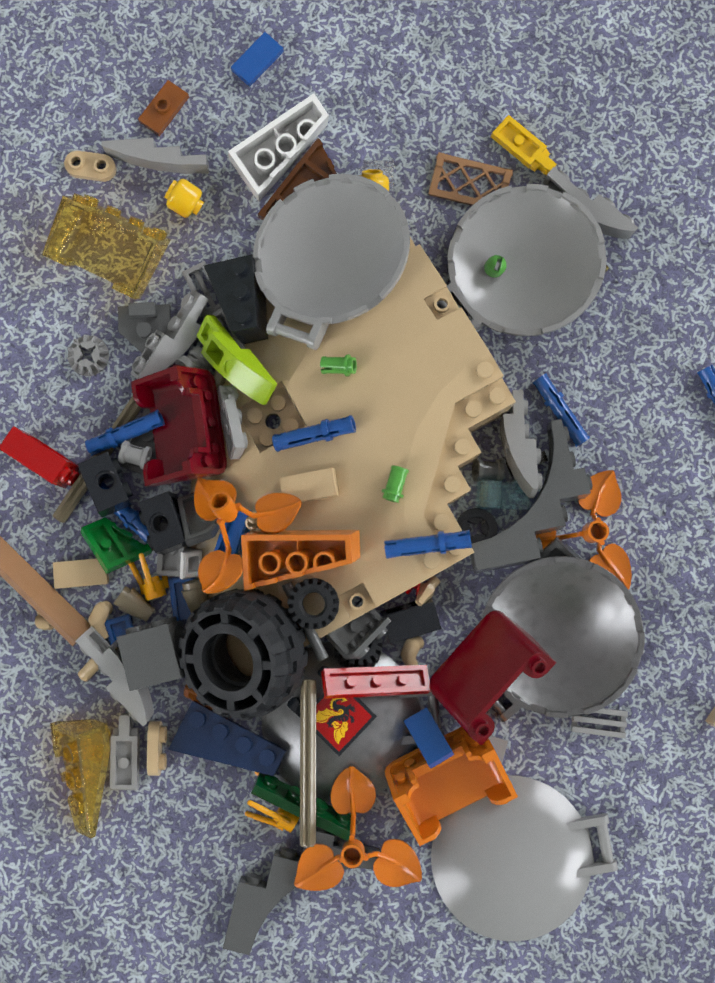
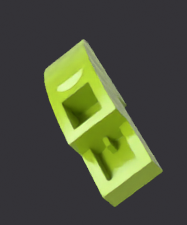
[196,315,277,405]

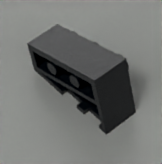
[203,254,268,344]

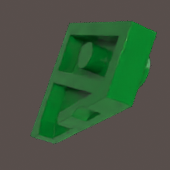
[81,517,152,574]

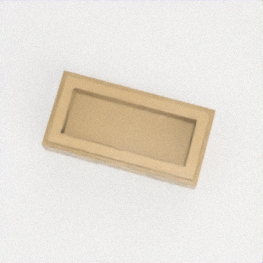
[280,467,339,503]
[53,558,109,589]

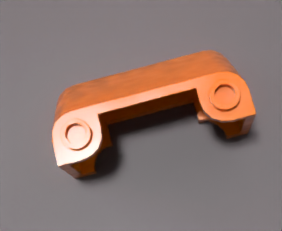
[385,727,518,846]

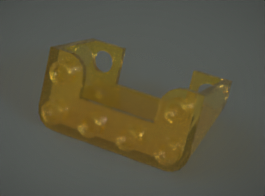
[42,193,171,299]

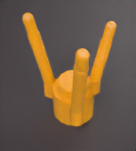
[128,553,169,601]
[245,772,299,833]

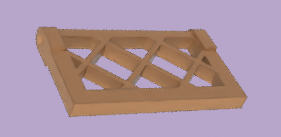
[428,152,513,206]

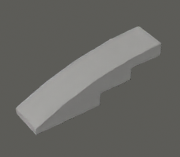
[101,138,209,174]

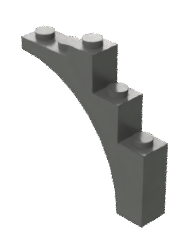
[470,419,593,574]
[223,826,381,955]

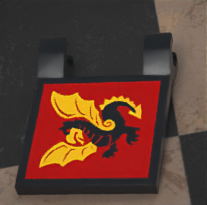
[287,665,377,756]

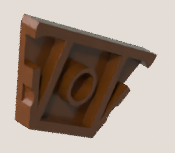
[258,138,337,220]

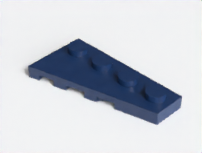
[168,701,287,776]

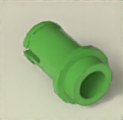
[320,354,357,377]
[381,465,409,503]

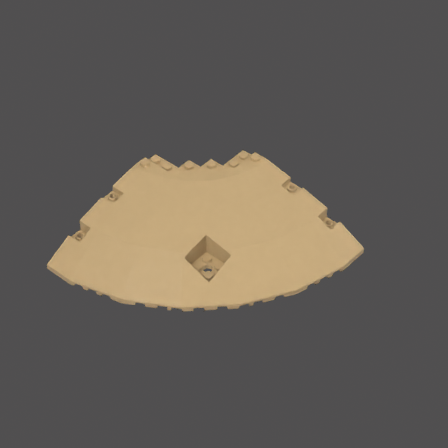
[190,237,516,676]

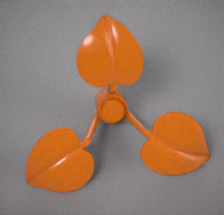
[536,470,632,590]
[194,478,301,594]
[294,766,422,891]

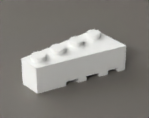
[228,93,329,202]

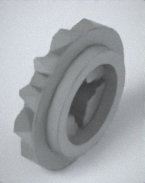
[67,335,109,376]

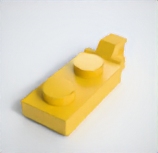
[491,115,557,175]

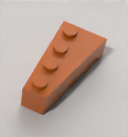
[241,530,361,591]

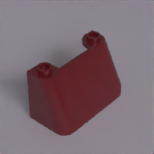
[131,365,227,486]
[430,610,556,746]

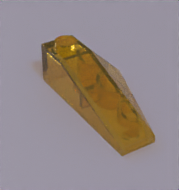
[50,719,111,839]

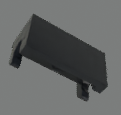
[380,598,441,645]

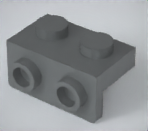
[325,599,391,660]

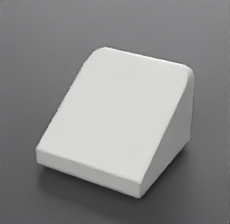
[180,548,202,579]

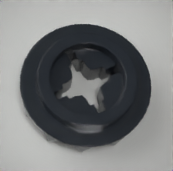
[457,508,498,544]

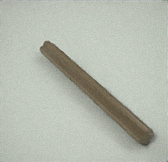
[53,396,142,523]
[300,679,316,848]

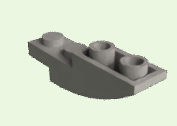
[543,167,638,239]
[130,290,209,379]
[499,390,542,498]
[75,626,154,726]

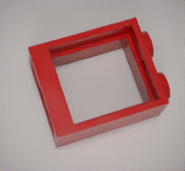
[0,426,80,489]

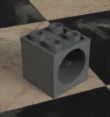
[117,616,187,691]

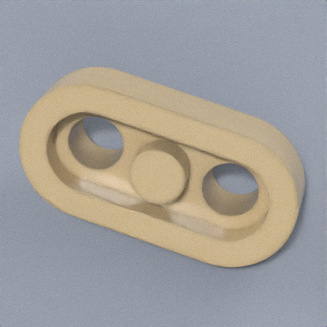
[64,151,117,182]
[147,721,167,776]

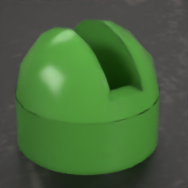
[484,255,507,278]

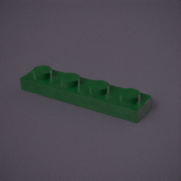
[251,773,351,841]

